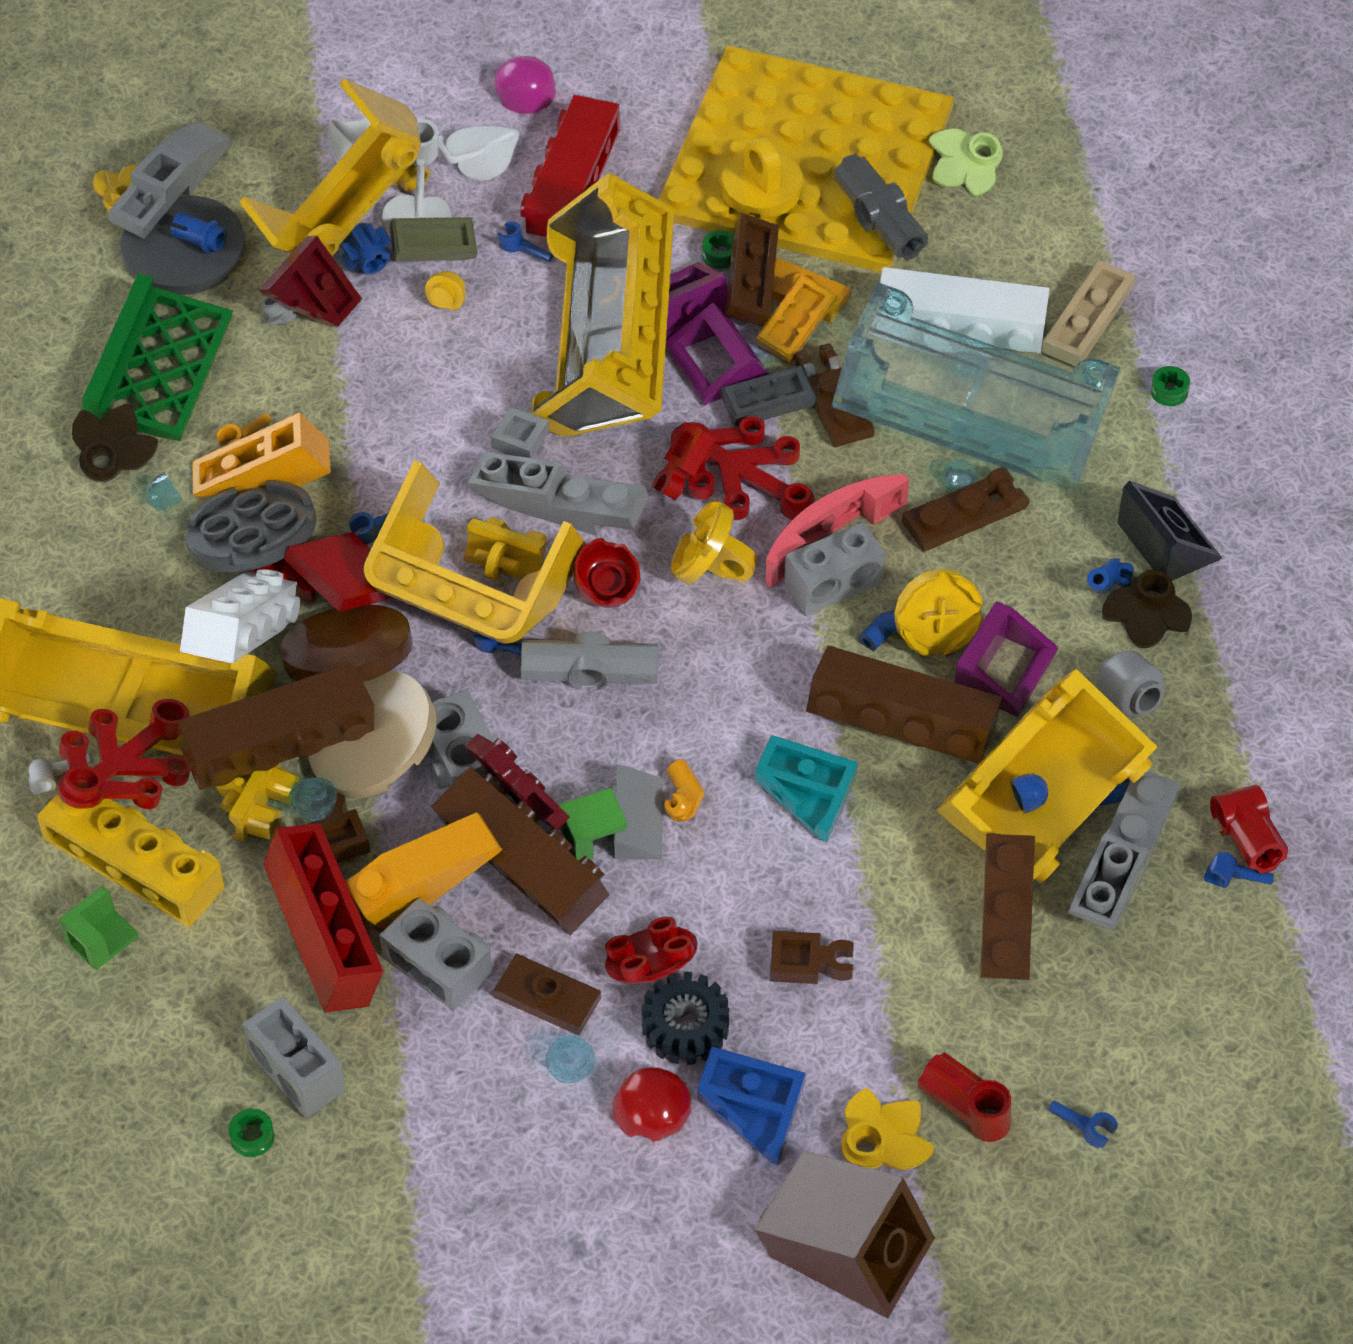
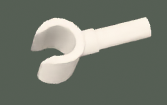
[29,753,90,795]

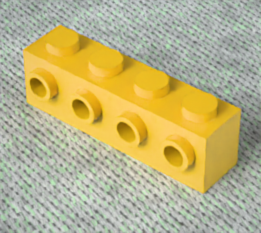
[37,793,225,928]

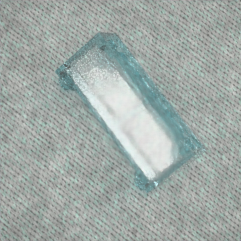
[831,282,1121,490]

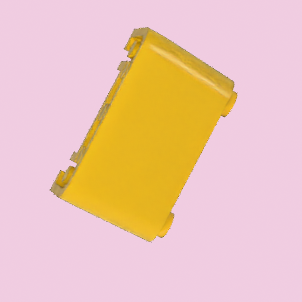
[936,669,1158,884]

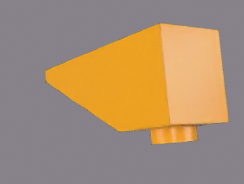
[192,412,331,497]
[346,812,503,931]

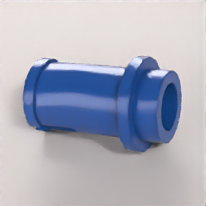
[171,212,227,253]

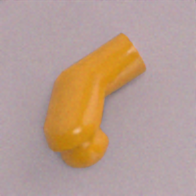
[664,759,705,822]

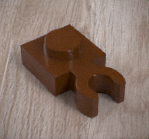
[310,791,371,863]
[770,930,854,984]

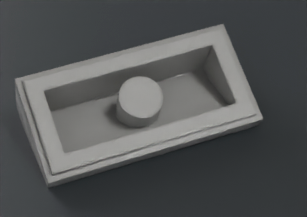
[614,765,663,859]

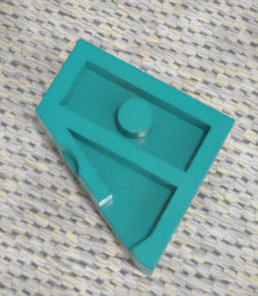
[755,735,858,842]

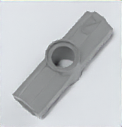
[521,632,658,690]

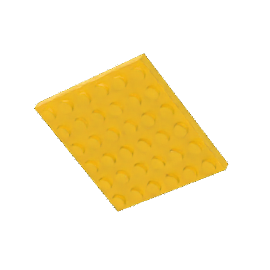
[658,45,954,272]

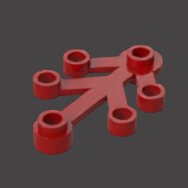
[671,416,815,520]
[57,699,190,809]

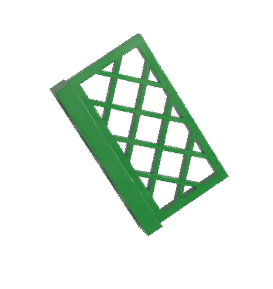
[82,273,233,441]

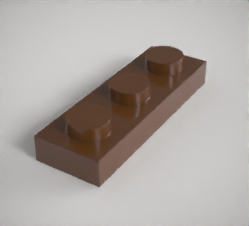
[725,212,779,327]
[980,833,1035,980]

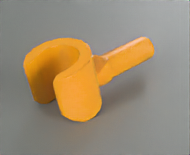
[217,413,272,446]

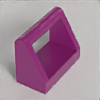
[666,262,728,341]
[665,303,770,405]
[954,601,1058,717]

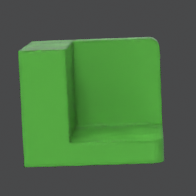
[558,787,627,860]
[59,886,138,971]

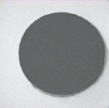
[121,195,245,295]
[186,480,316,573]

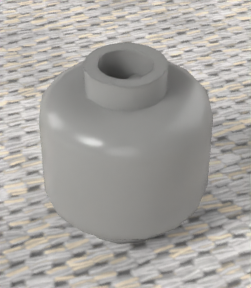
[1096,650,1164,718]

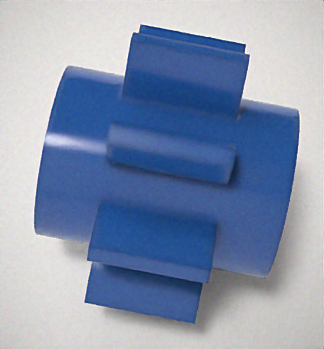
[340,223,392,274]

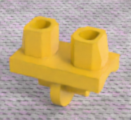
[464,517,547,580]
[216,764,300,842]

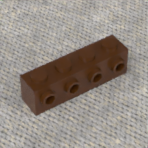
[806,645,1002,764]
[177,662,374,790]
[431,766,609,936]

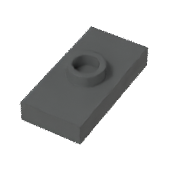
[721,366,816,427]

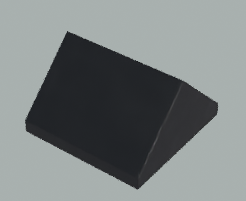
[1117,480,1222,581]

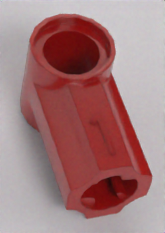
[1210,784,1288,874]
[918,1052,1012,1142]

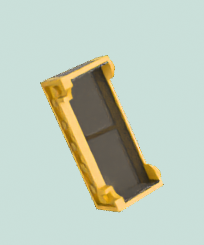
[530,172,675,436]

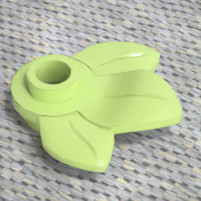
[929,128,1003,197]

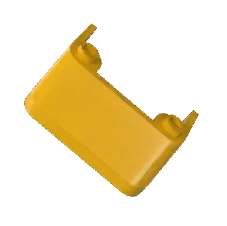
[239,78,421,256]
[364,460,587,643]

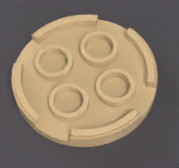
[308,671,437,798]

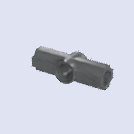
[834,153,928,261]

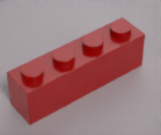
[520,94,620,237]
[263,823,384,1013]

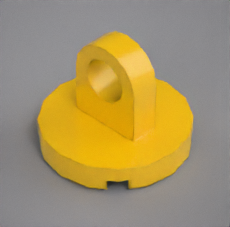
[722,136,802,218]
[670,501,757,585]
[894,568,983,657]

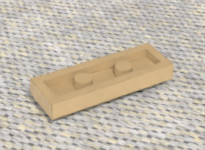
[1042,260,1136,368]

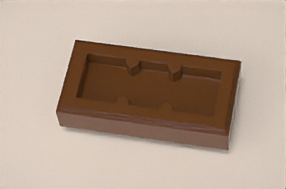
[493,953,601,1036]

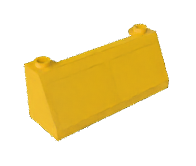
[0,598,278,756]

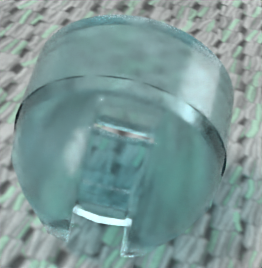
[942,458,977,493]
[145,472,183,511]

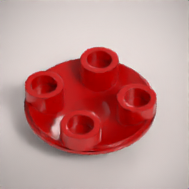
[604,916,698,983]

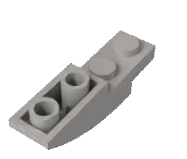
[109,121,233,239]
[468,451,649,536]
[1068,771,1181,931]

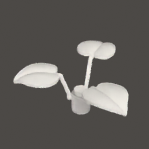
[329,119,519,238]

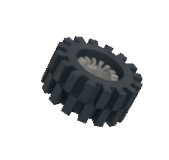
[642,971,729,1065]

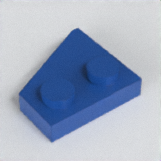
[697,1047,806,1165]

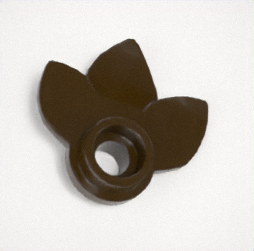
[72,403,158,482]
[1102,570,1192,649]

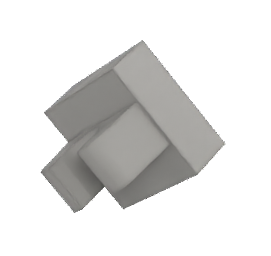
[491,406,549,458]

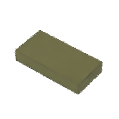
[389,217,478,262]

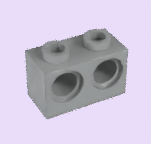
[784,522,885,616]
[428,689,494,789]
[379,897,492,1011]
[243,996,346,1119]

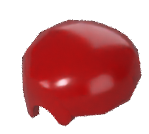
[573,538,641,608]
[612,1067,691,1142]

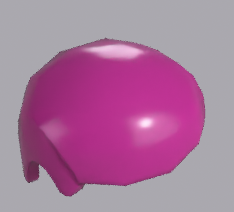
[495,56,556,114]

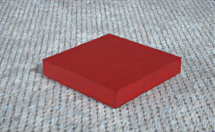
[284,532,393,612]

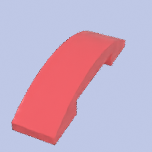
[766,474,909,588]

